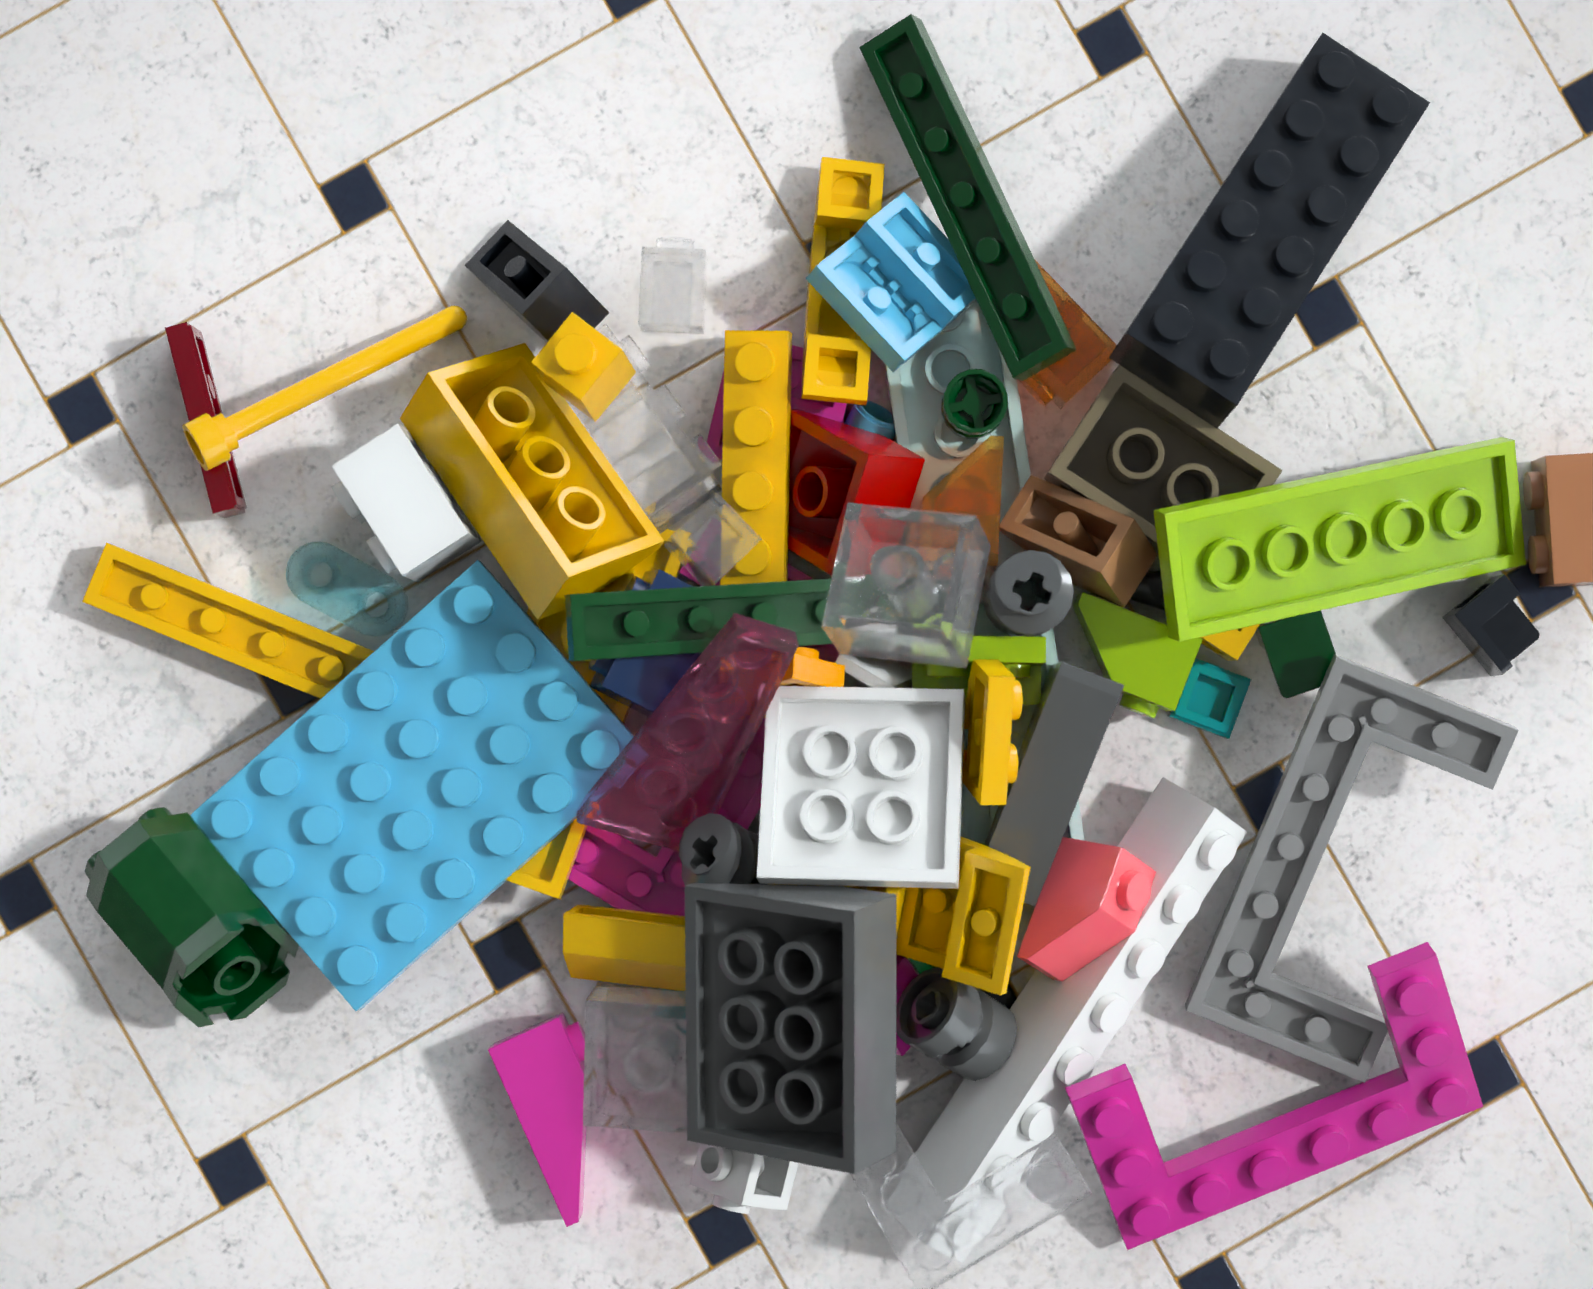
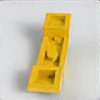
[802,157,885,405]

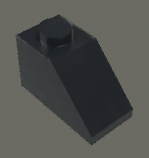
[464,220,609,342]

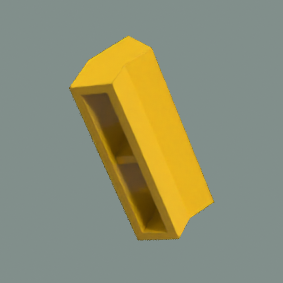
[563,904,686,992]

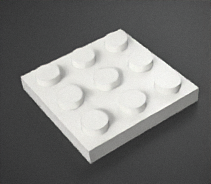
[757,686,966,889]

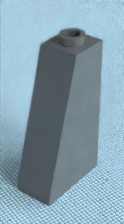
[984,662,1124,906]

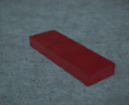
[165,322,247,518]

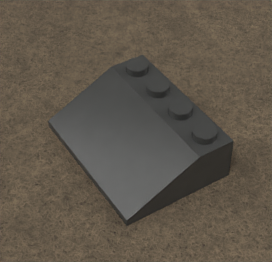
[685,883,896,1174]

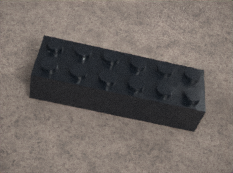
[1109,32,1430,428]

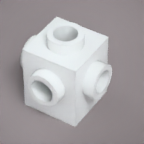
[690,1143,799,1214]

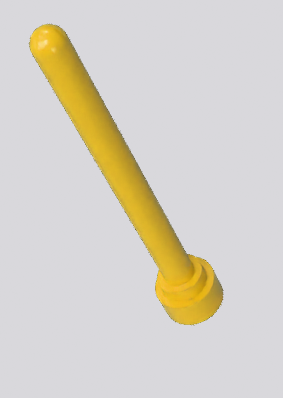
[182,306,467,471]

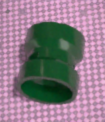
[941,369,1008,439]

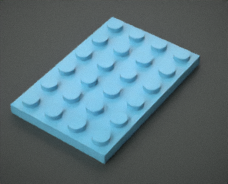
[191,560,650,1011]

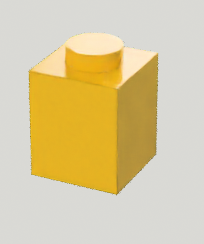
[531,312,636,422]

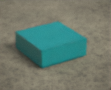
[1167,658,1252,739]

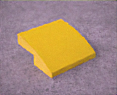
[896,836,1030,995]

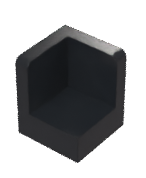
[1442,574,1540,676]

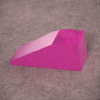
[488,1012,594,1227]

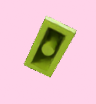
[1073,592,1203,719]

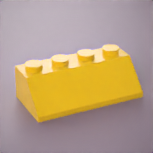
[400,343,664,620]

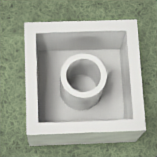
[332,423,481,583]

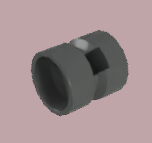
[896,967,1017,1081]

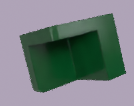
[1256,610,1336,698]

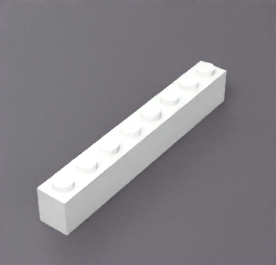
[880,777,1248,1264]

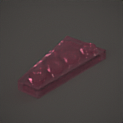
[576,613,799,851]

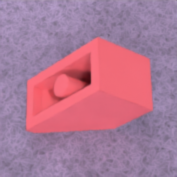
[1017,837,1156,982]

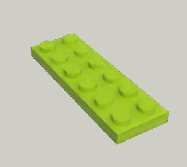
[1153,437,1526,642]

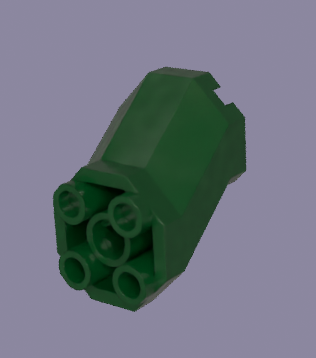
[85,807,299,1027]

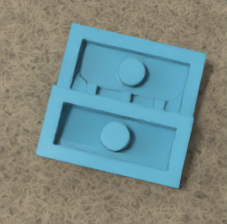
[806,192,976,373]

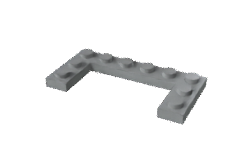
[1185,654,1519,1083]

